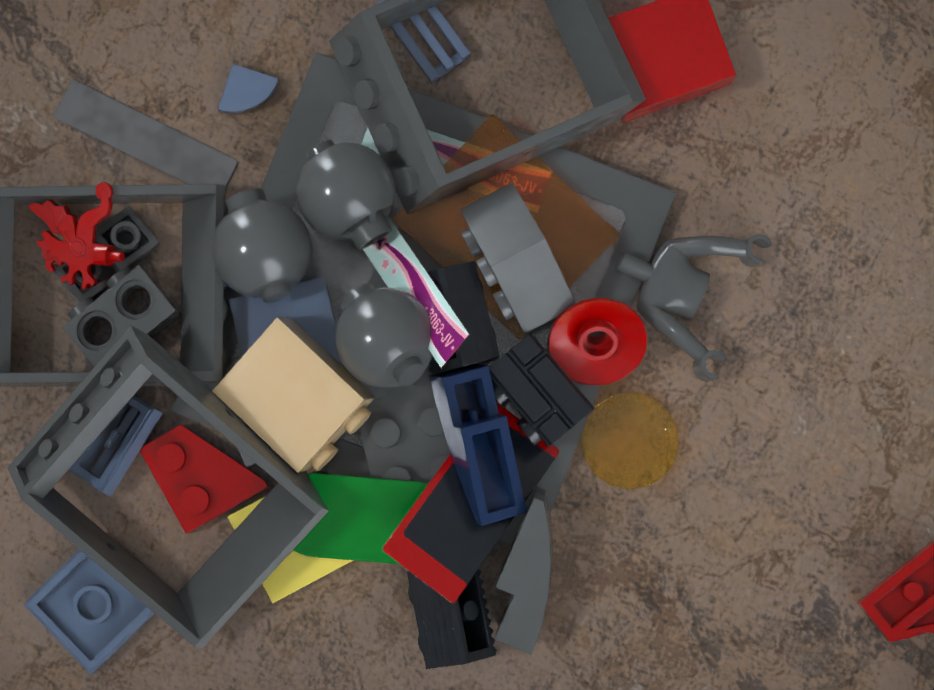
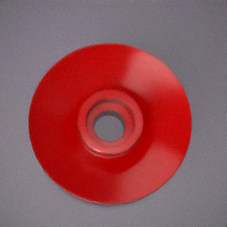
[548,298,648,385]

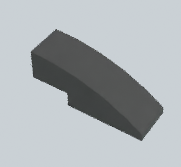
[495,487,553,655]

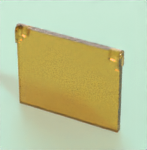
[393,114,620,340]

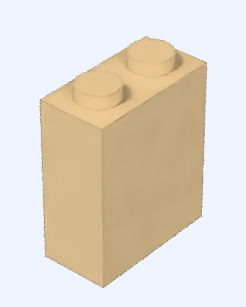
[212,317,376,473]

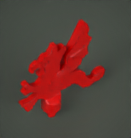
[29,182,125,290]

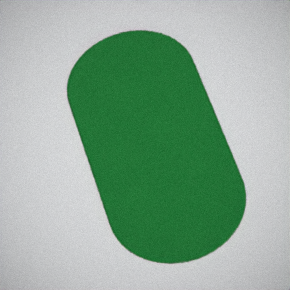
[293,473,429,565]

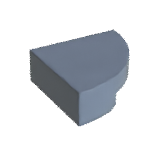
[218,64,280,115]

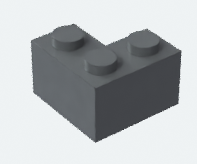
[460,182,576,334]

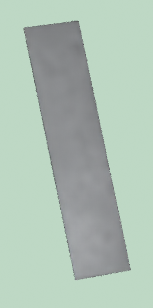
[53,79,239,187]

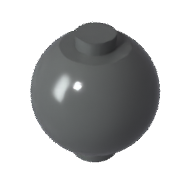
[296,139,396,250]
[212,189,312,303]
[335,284,433,388]

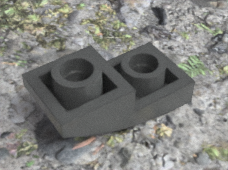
[52,205,160,304]

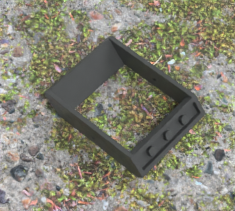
[329,0,646,213]
[0,184,228,387]
[7,325,329,649]

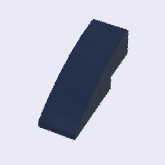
[429,363,527,526]

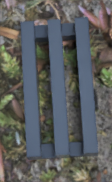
[375,0,471,84]
[69,395,162,496]

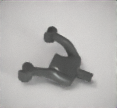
[616,234,771,382]

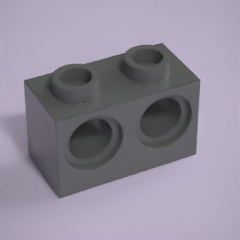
[62,265,181,367]

